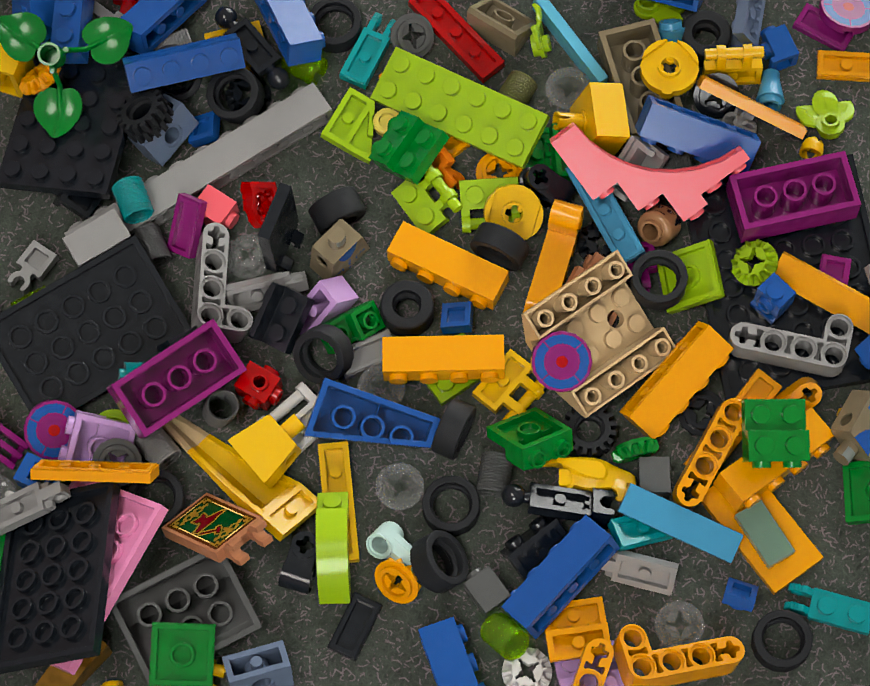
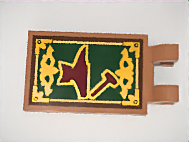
[161,493,273,566]

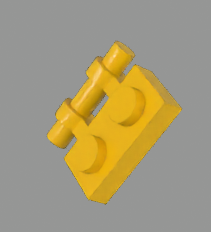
[702,44,764,85]
[472,348,545,420]

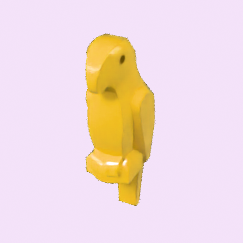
[543,457,636,502]

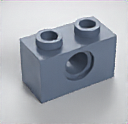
[128,93,199,167]
[222,640,294,686]

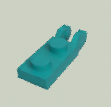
[339,12,396,90]
[783,583,870,636]

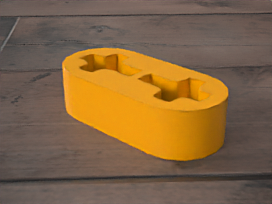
[774,377,822,411]

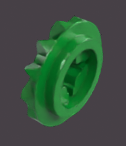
[611,437,659,464]

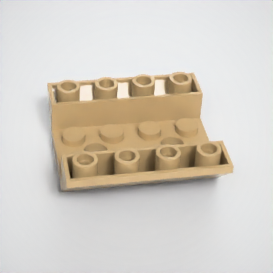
[521,250,676,418]

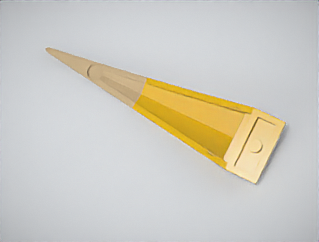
[162,415,317,542]

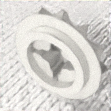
[502,646,552,686]

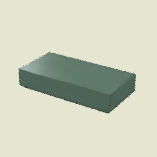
[734,500,795,569]

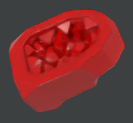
[240,182,277,228]

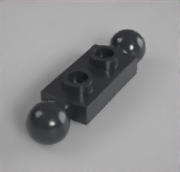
[215,7,290,90]

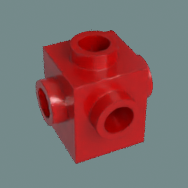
[234,361,284,411]

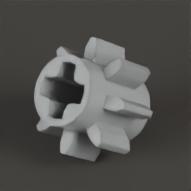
[722,107,757,133]

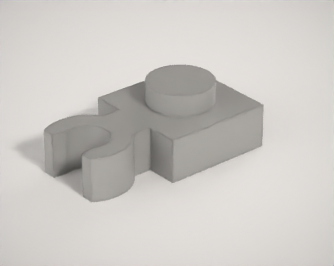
[8,240,59,295]

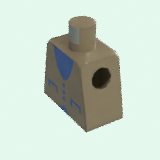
[310,219,370,279]
[831,390,870,465]

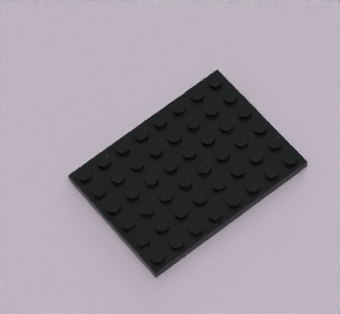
[686,154,870,401]

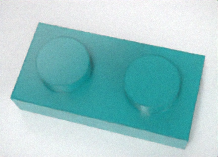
[607,516,673,552]

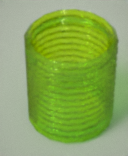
[281,57,328,85]
[480,612,530,661]

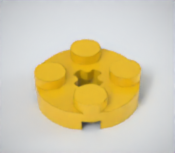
[640,39,699,99]
[483,184,544,240]

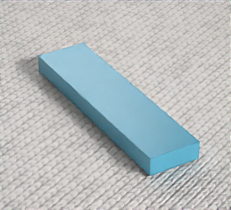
[532,0,608,83]

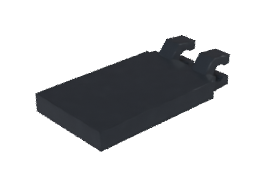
[258,182,304,273]

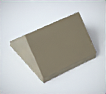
[467,0,536,57]

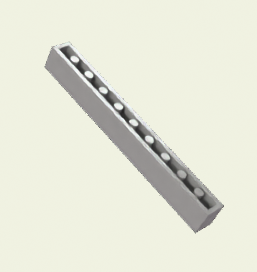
[64,83,333,264]

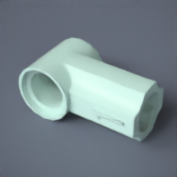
[366,521,414,573]

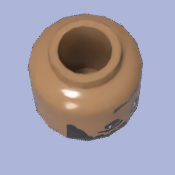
[637,204,681,247]

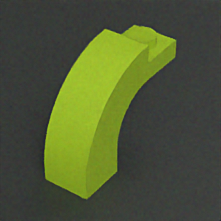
[316,492,351,604]

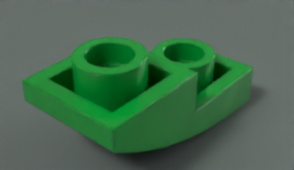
[321,300,386,354]

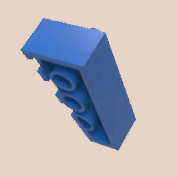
[303,378,440,448]

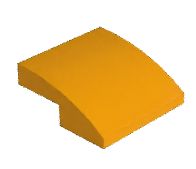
[544,596,611,663]

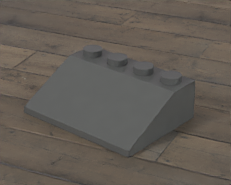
[112,554,262,684]

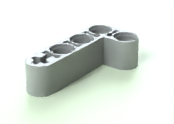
[191,222,253,343]
[727,314,853,377]

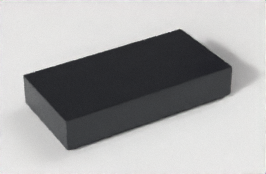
[327,592,383,662]

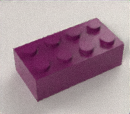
[726,151,861,243]
[106,318,247,439]

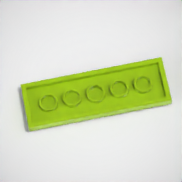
[370,47,550,170]

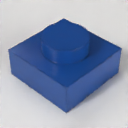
[188,111,220,148]
[440,301,474,334]
[722,577,759,612]

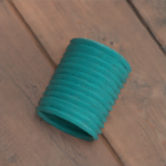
[112,176,154,224]

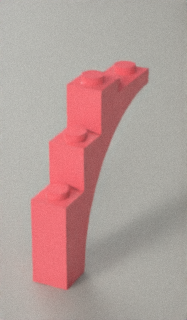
[549,122,750,222]

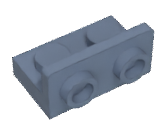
[730,0,766,48]

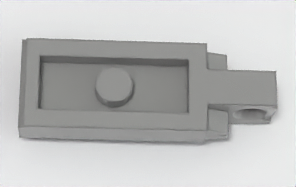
[225,271,309,312]
[0,481,71,536]
[600,550,679,596]

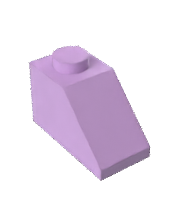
[300,275,359,335]

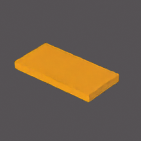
[701,485,824,595]

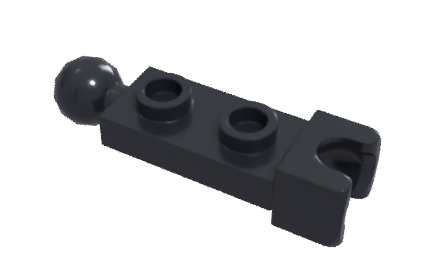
[502,482,615,529]

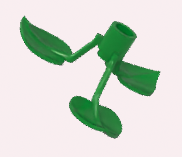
[0,12,133,138]

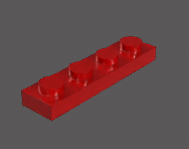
[408,0,505,83]

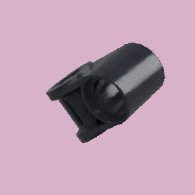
[518,164,577,209]
[278,531,317,594]

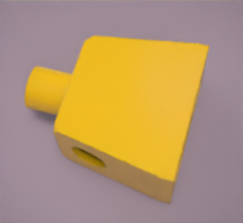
[228,414,306,489]

